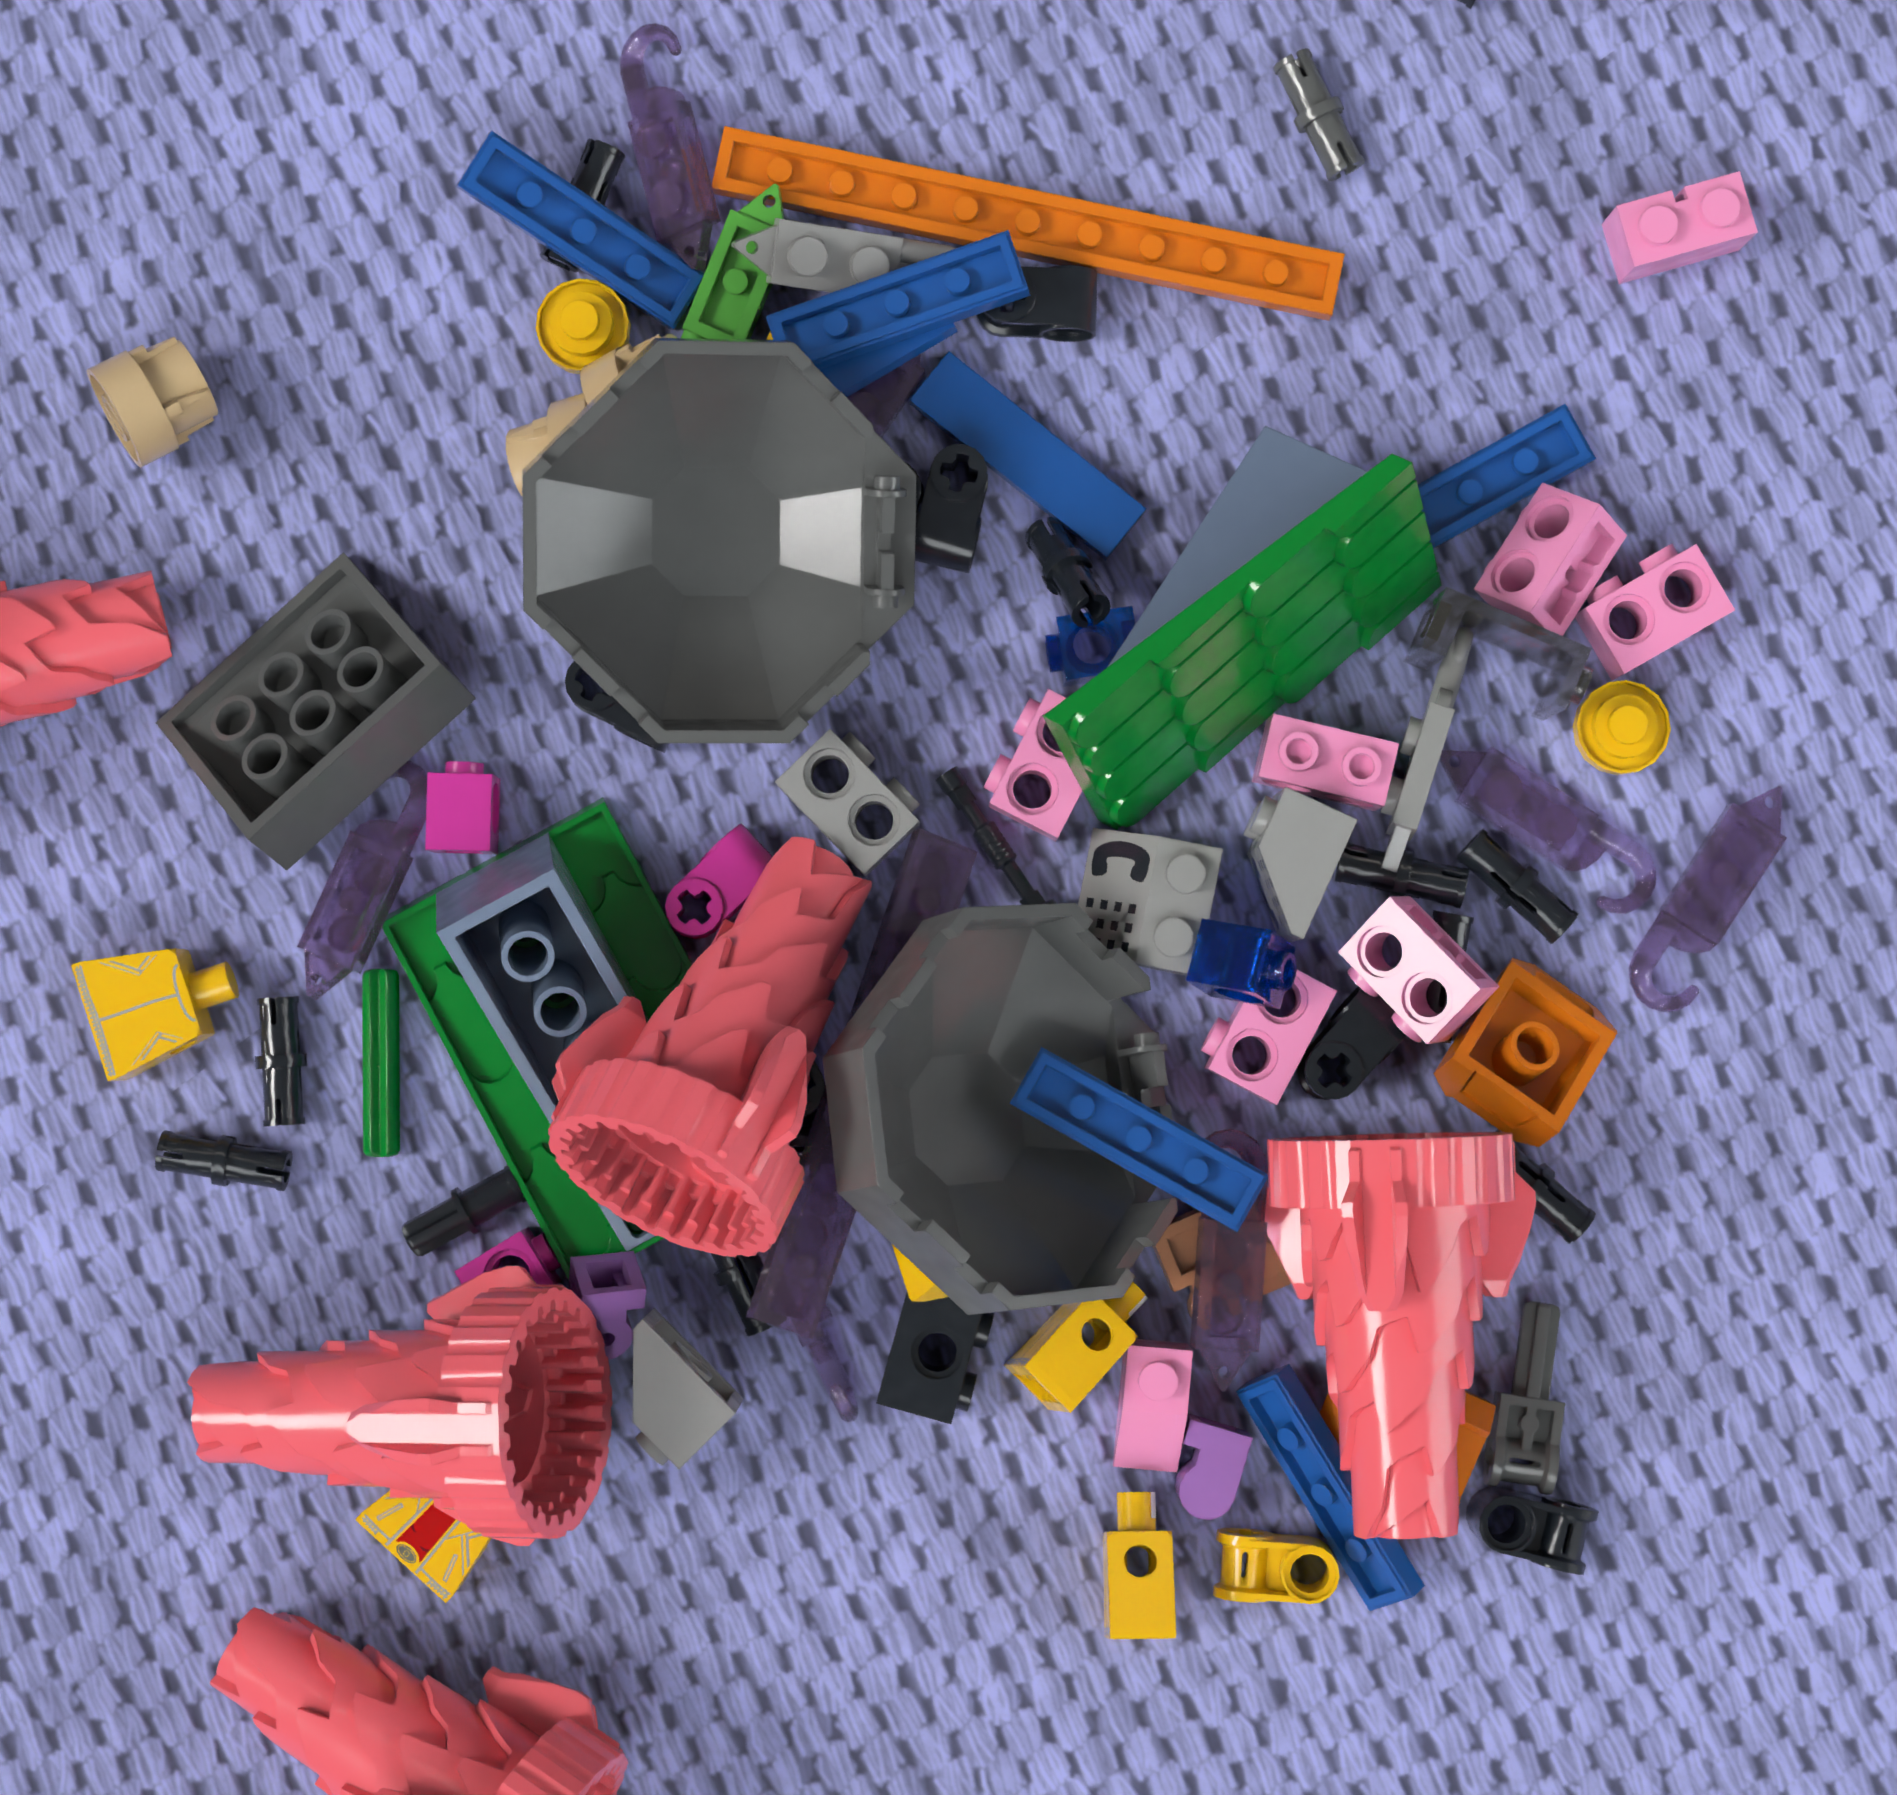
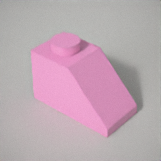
[1113,1339,1193,1472]

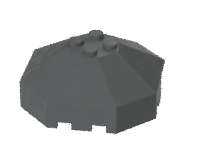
[522,338,916,743]
[823,903,1178,1315]

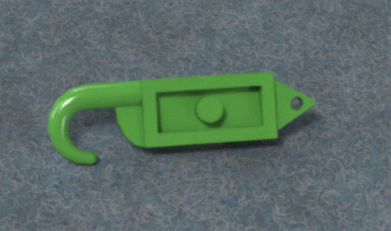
[681,184,784,339]

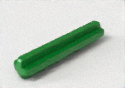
[362,969,400,1157]

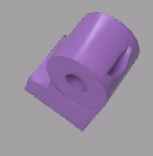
[568,1251,646,1360]
[1175,1413,1253,1520]

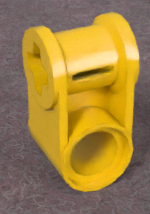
[1213,1528,1340,1604]

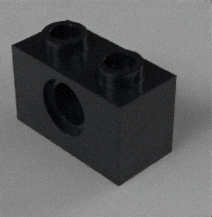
[876,1292,995,1424]

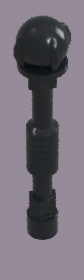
[936,766,1057,905]

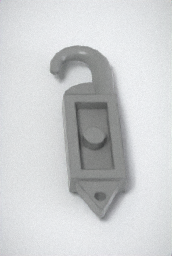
[731,218,956,293]
[1380,627,1473,873]

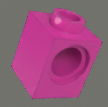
[425,761,500,855]
[454,1227,561,1285]

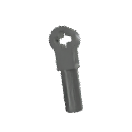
[1483,1301,1565,1495]

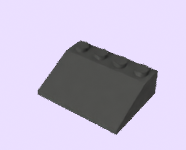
[156,552,476,870]

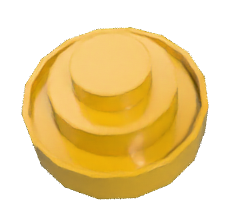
[535,278,631,374]
[1573,680,1671,775]

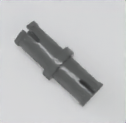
[1273,48,1365,181]

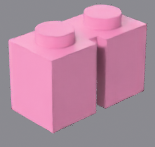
[1601,171,1758,284]

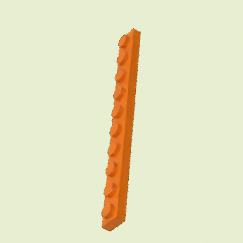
[711,126,1345,321]

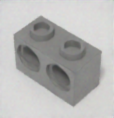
[775,729,920,877]

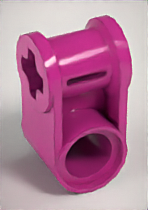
[665,823,773,939]

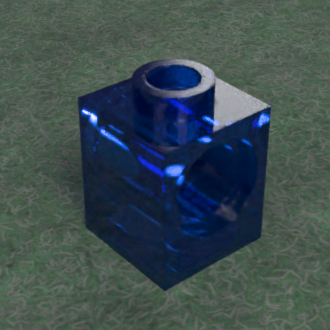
[1044,606,1135,687]
[1186,918,1297,1009]

